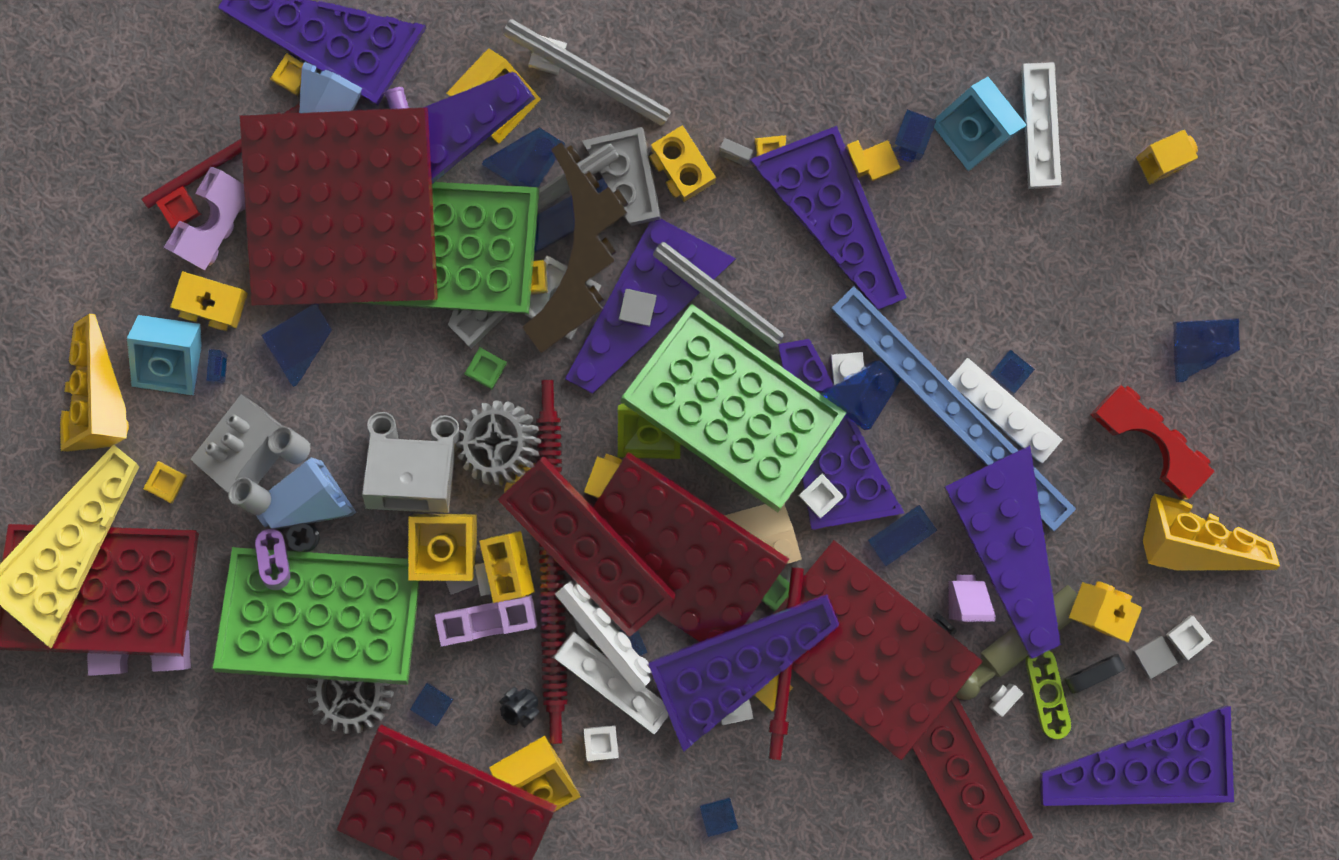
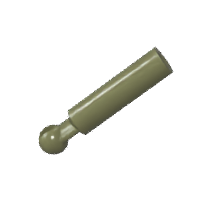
[956,585,1077,700]

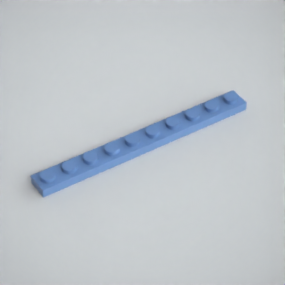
[831,286,1076,531]

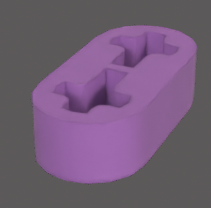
[255,529,290,590]

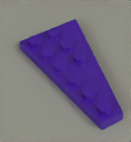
[218,0,426,106]
[423,72,535,184]
[749,126,907,310]
[565,219,736,394]
[778,339,905,530]
[944,446,1061,659]
[648,594,839,752]
[1040,705,1234,806]

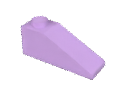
[948,575,995,621]

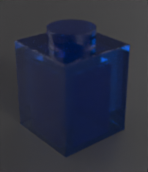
[892,109,936,162]

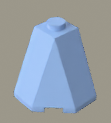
[299,62,362,113]
[256,458,357,529]

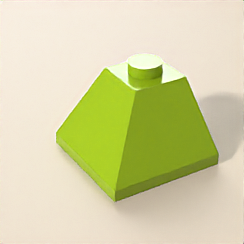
[618,403,681,459]

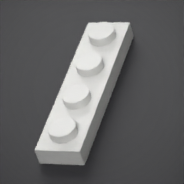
[1021,62,1062,189]
[948,358,1063,464]
[555,579,654,692]
[553,632,669,735]

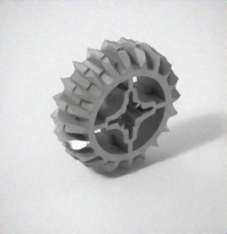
[456,400,541,486]
[307,679,394,734]

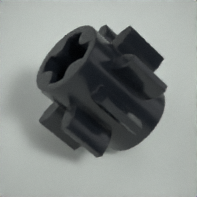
[499,686,540,728]

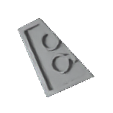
[582,127,661,226]

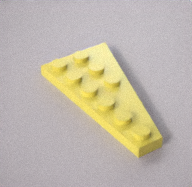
[0,445,139,648]

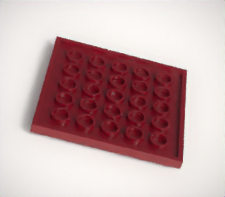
[240,107,438,306]

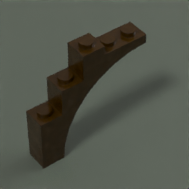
[522,142,629,353]

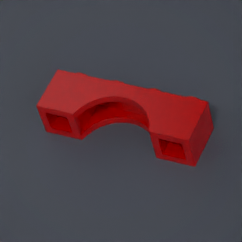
[1090,385,1215,500]

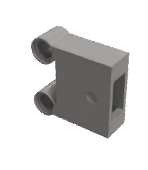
[191,394,310,515]
[362,412,461,513]

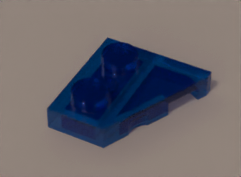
[482,127,566,188]
[261,304,333,387]
[1173,318,1240,382]
[821,360,901,430]

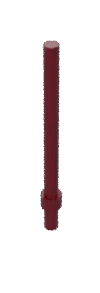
[141,103,300,209]
[768,567,804,760]

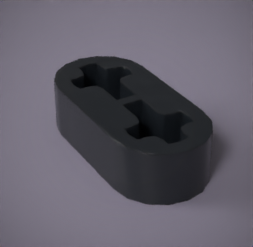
[1064,654,1126,694]

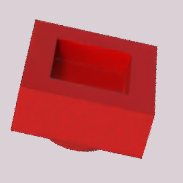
[156,186,201,230]

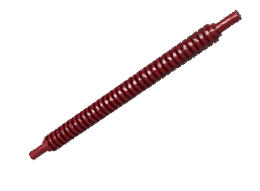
[536,380,568,744]

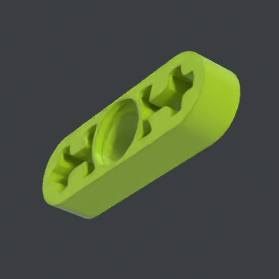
[1025,651,1071,739]

